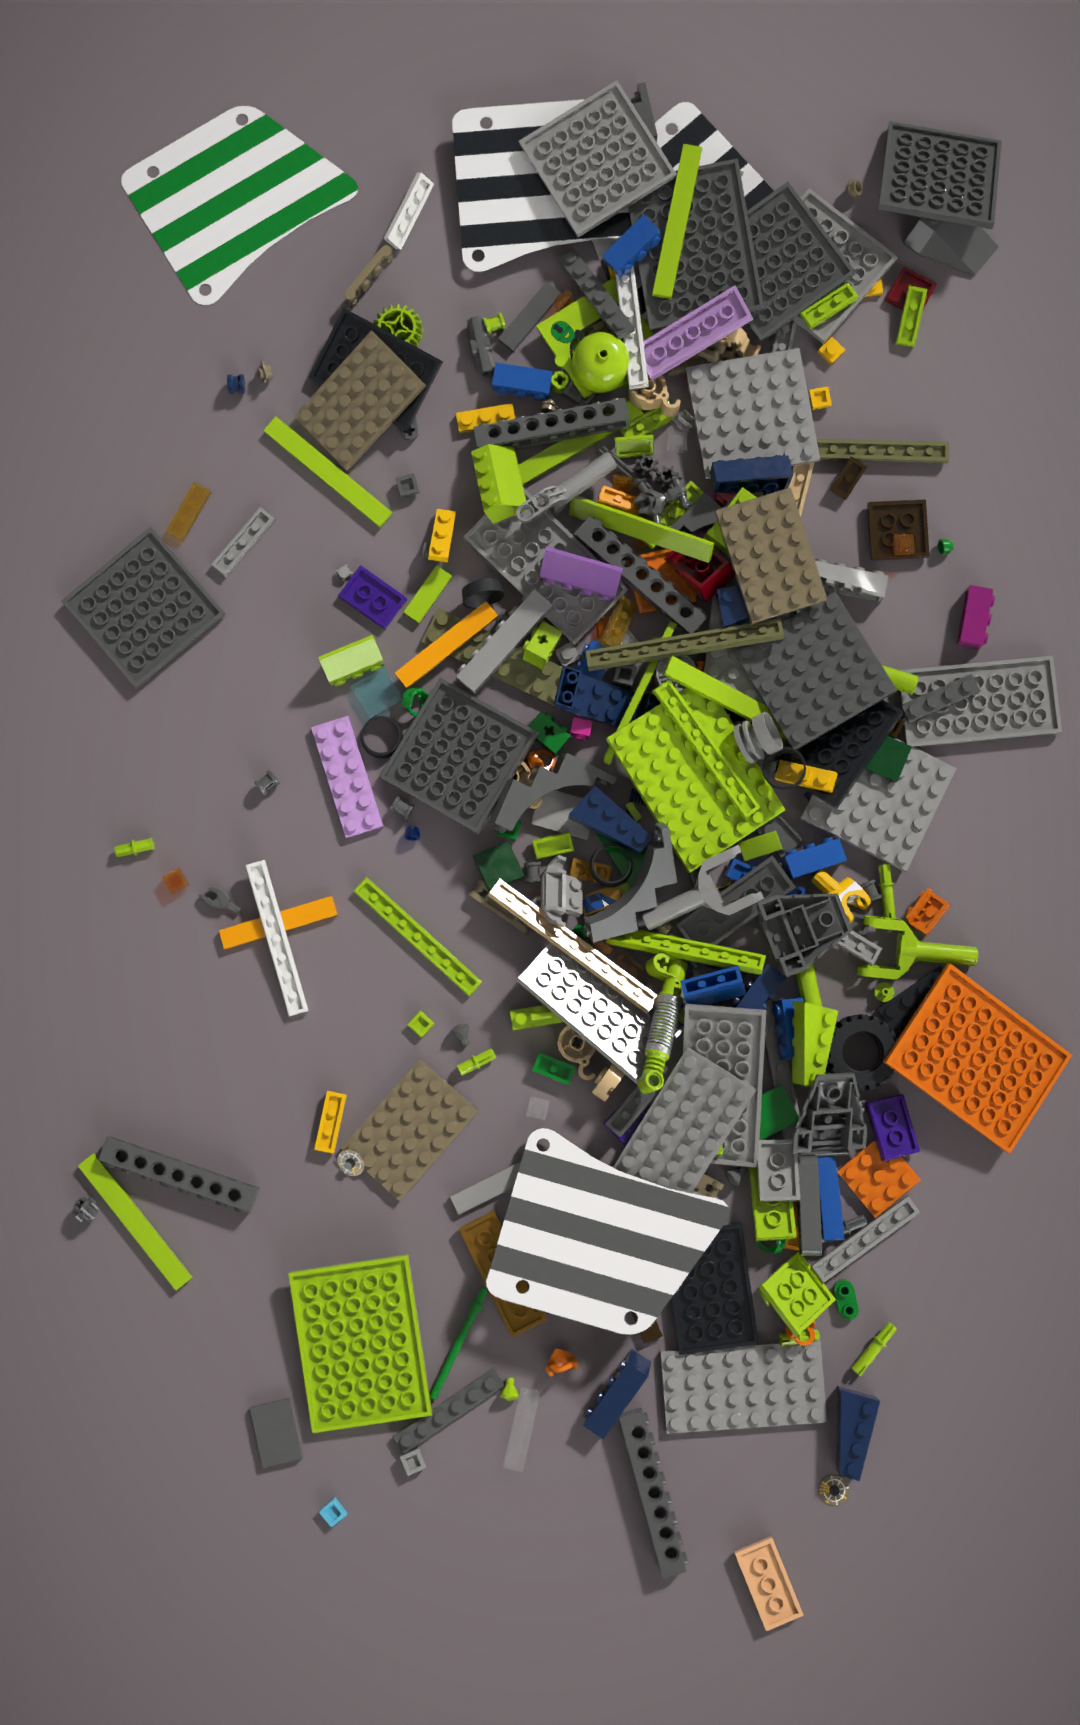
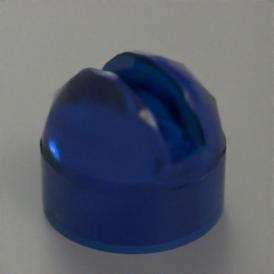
[404,825,420,841]

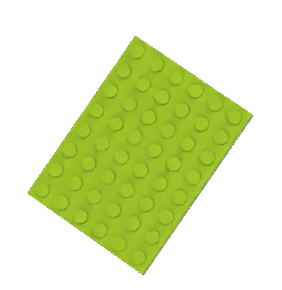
[605,687,785,873]
[288,1254,432,1433]

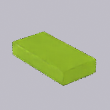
[615,435,654,458]
[738,830,782,861]
[532,831,575,860]

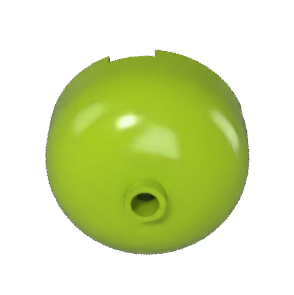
[572,332,630,393]

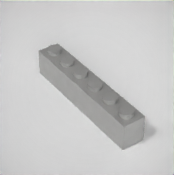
[456,589,552,694]

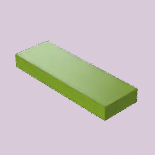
[800,282,859,330]
[895,286,928,348]
[618,401,678,437]
[403,565,452,624]

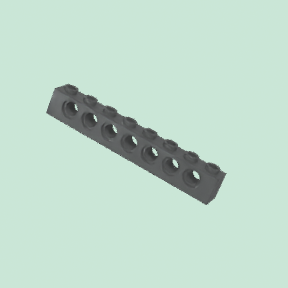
[473,398,630,450]
[574,516,707,634]
[98,1136,260,1214]
[619,1407,688,1578]

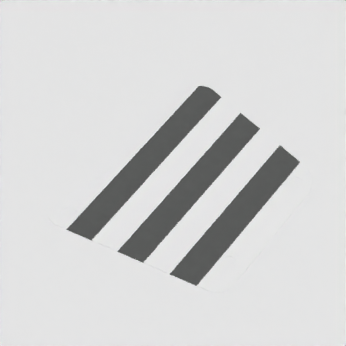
[486,1128,730,1335]

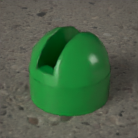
[938,539,954,555]
[571,924,587,940]

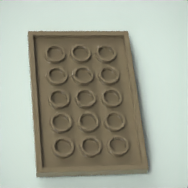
[294,330,426,471]
[715,487,827,625]
[341,1059,479,1201]

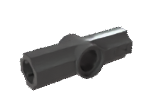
[467,316,495,377]

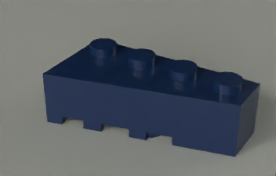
[710,455,793,495]
[716,585,750,628]
[568,786,654,856]
[731,963,786,1010]
[583,1348,651,1439]
[836,1386,880,1481]

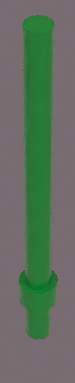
[430,1286,488,1400]

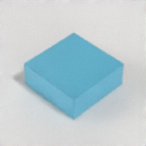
[319,1497,348,1528]

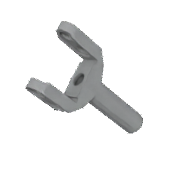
[517,452,617,523]
[642,845,764,930]

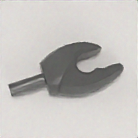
[199,887,241,912]

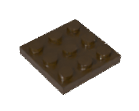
[867,499,930,560]

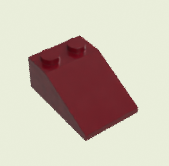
[664,533,735,601]

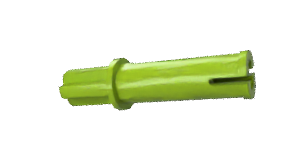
[878,864,896,918]
[851,1322,897,1376]

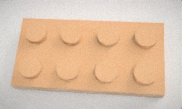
[734,1536,804,1631]

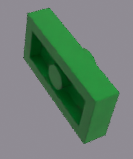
[532,1052,576,1085]

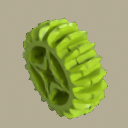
[373,304,424,347]

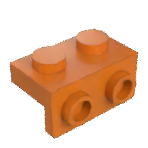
[905,887,951,936]

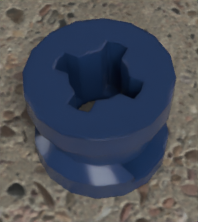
[227,374,245,394]

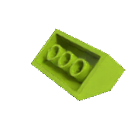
[471,444,528,524]

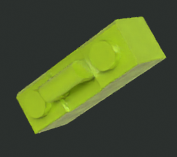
[510,1005,564,1030]

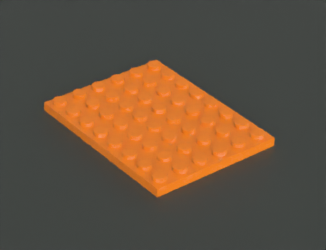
[883,963,1072,1154]

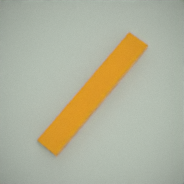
[395,601,498,689]
[219,896,338,949]

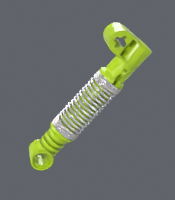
[638,953,688,1094]

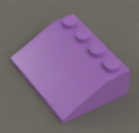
[540,546,623,601]

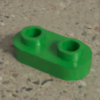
[833,1279,859,1320]

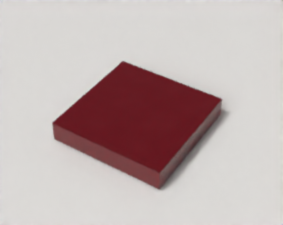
[885,266,937,310]

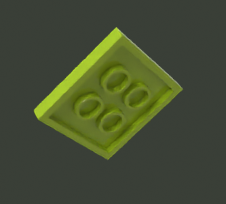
[758,1251,836,1336]

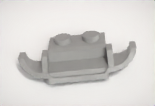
[541,855,583,928]

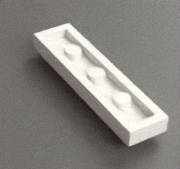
[384,173,434,250]

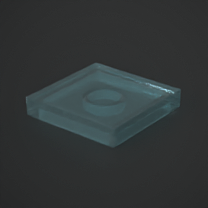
[351,666,402,719]

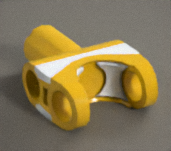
[811,869,871,923]

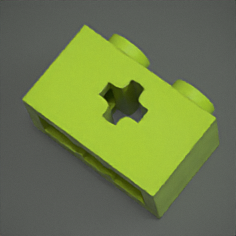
[522,621,563,670]

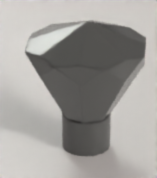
[451,1024,469,1046]
[724,1166,747,1186]

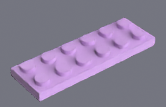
[643,285,753,381]
[311,716,384,839]

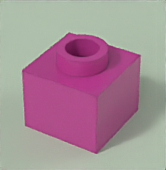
[570,717,593,741]

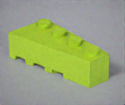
[792,1001,838,1087]

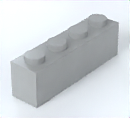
[815,559,888,602]

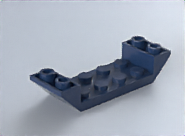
[554,665,661,728]

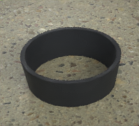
[462,578,505,608]
[361,716,403,758]
[762,747,806,790]
[589,844,633,887]

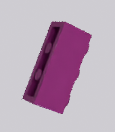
[956,585,995,649]

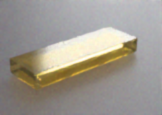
[165,482,212,542]
[600,595,637,647]

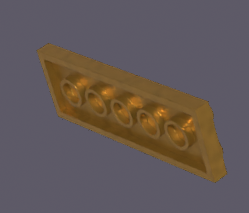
[459,1210,548,1338]

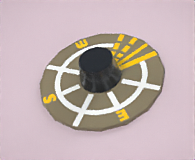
[337,1149,365,1176]
[819,1475,849,1506]

